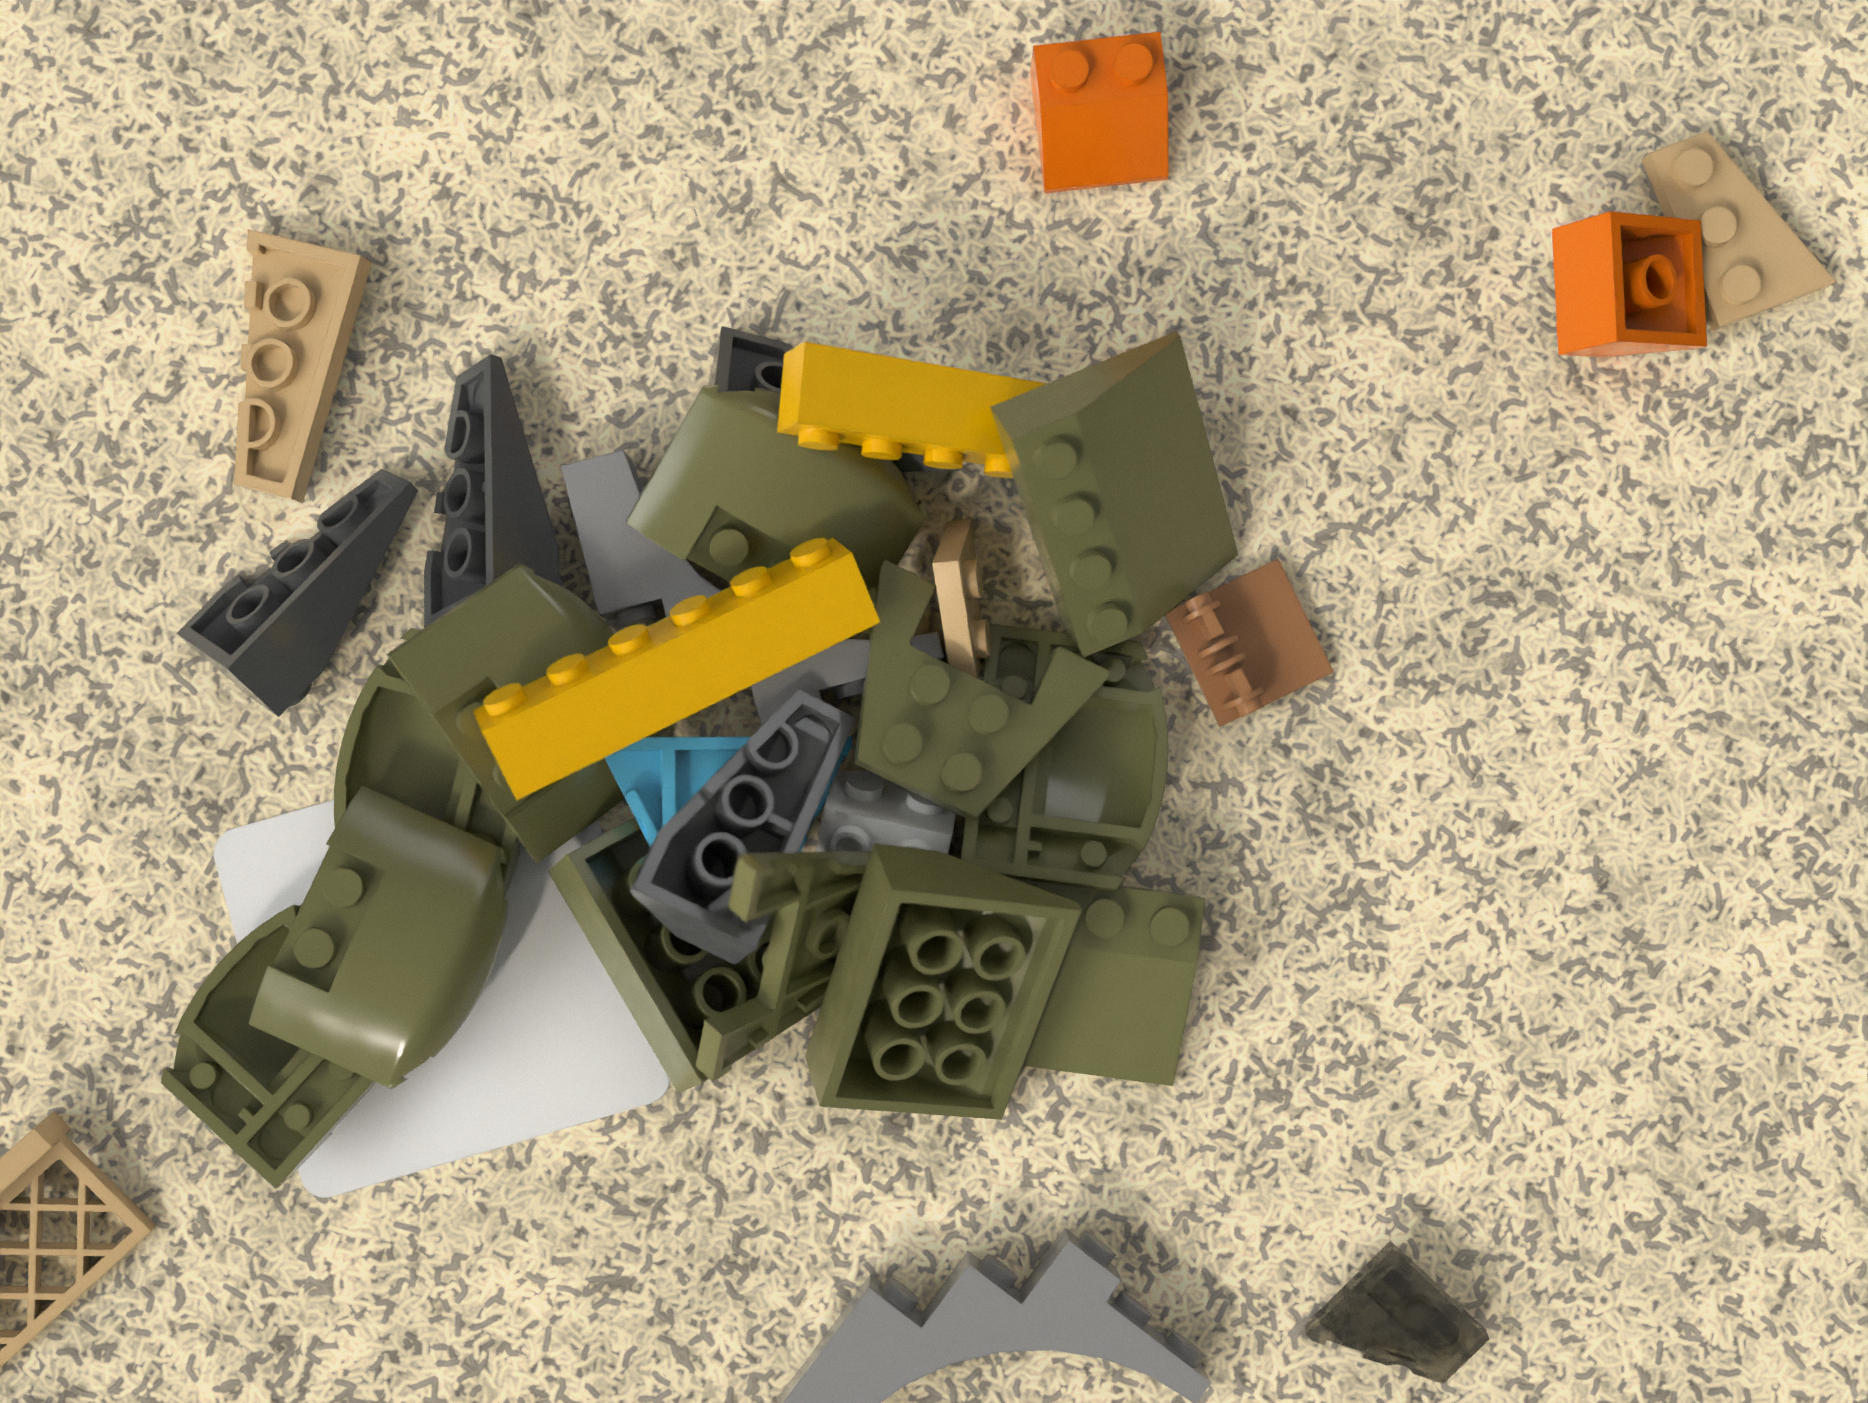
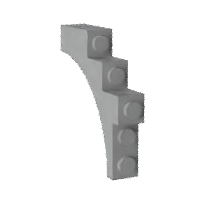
[561,450,944,726]
[777,1228,1211,1403]

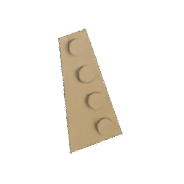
[234,229,372,503]

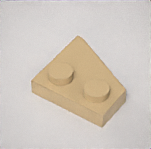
[932,519,992,679]

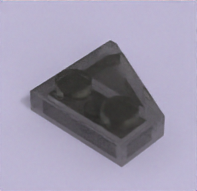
[1305,1240,1489,1384]

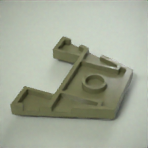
[854,559,1110,821]
[695,851,871,1082]

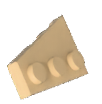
[1642,131,1836,332]

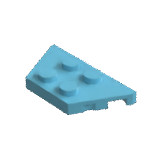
[604,736,852,852]

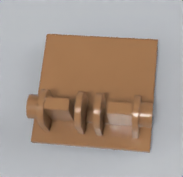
[1165,559,1334,727]

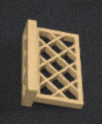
[0,1111,156,1368]

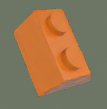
[1030,31,1168,193]
[1552,211,1707,357]

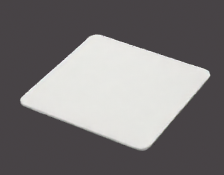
[214,800,670,1198]

